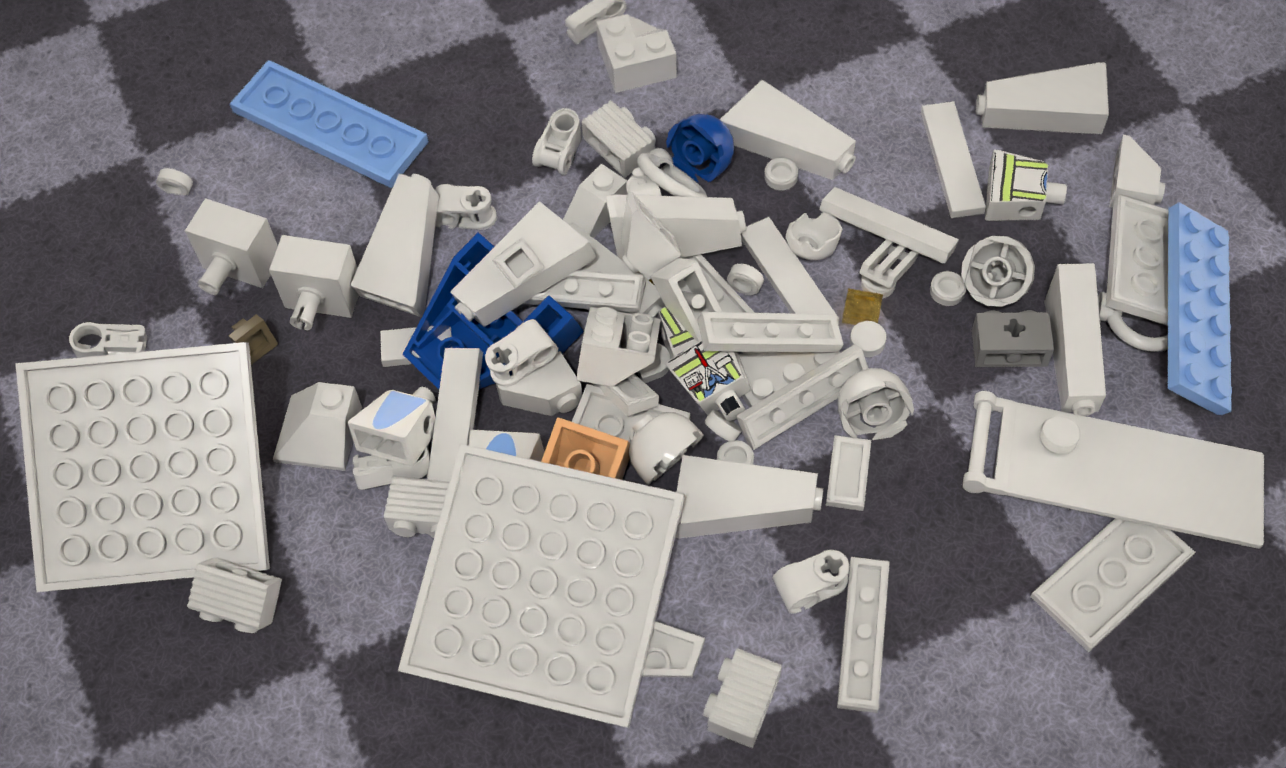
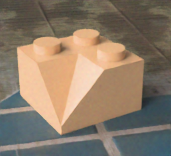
[541,417,630,480]

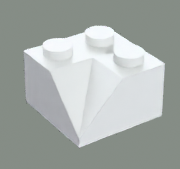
[596,14,677,93]

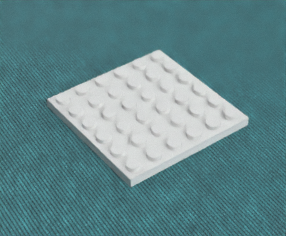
[16,342,270,592]
[398,444,685,728]

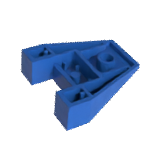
[402,232,584,389]

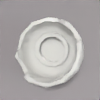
[785,212,843,260]

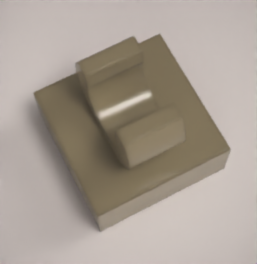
[228,314,278,365]

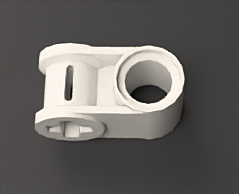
[532,108,582,175]
[435,184,497,230]
[485,319,558,387]
[772,550,850,614]

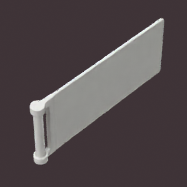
[963,391,1264,549]

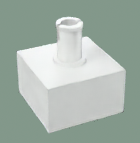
[185,198,278,295]
[269,235,359,330]

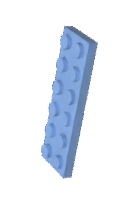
[230,60,428,188]
[1168,202,1232,415]

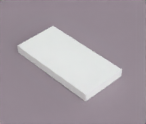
[1106,195,1168,325]
[1030,518,1195,652]

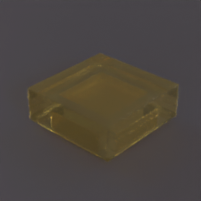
[842,288,883,325]

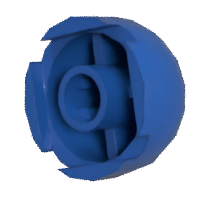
[666,114,735,182]

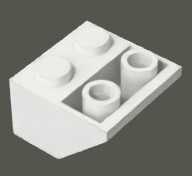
[576,307,661,386]

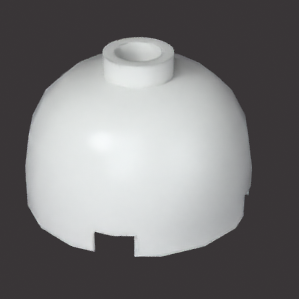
[961,236,1035,307]
[837,368,914,440]
[629,412,704,485]

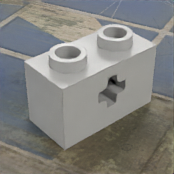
[972,310,1054,367]

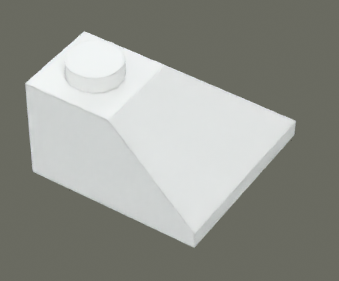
[273,382,362,471]

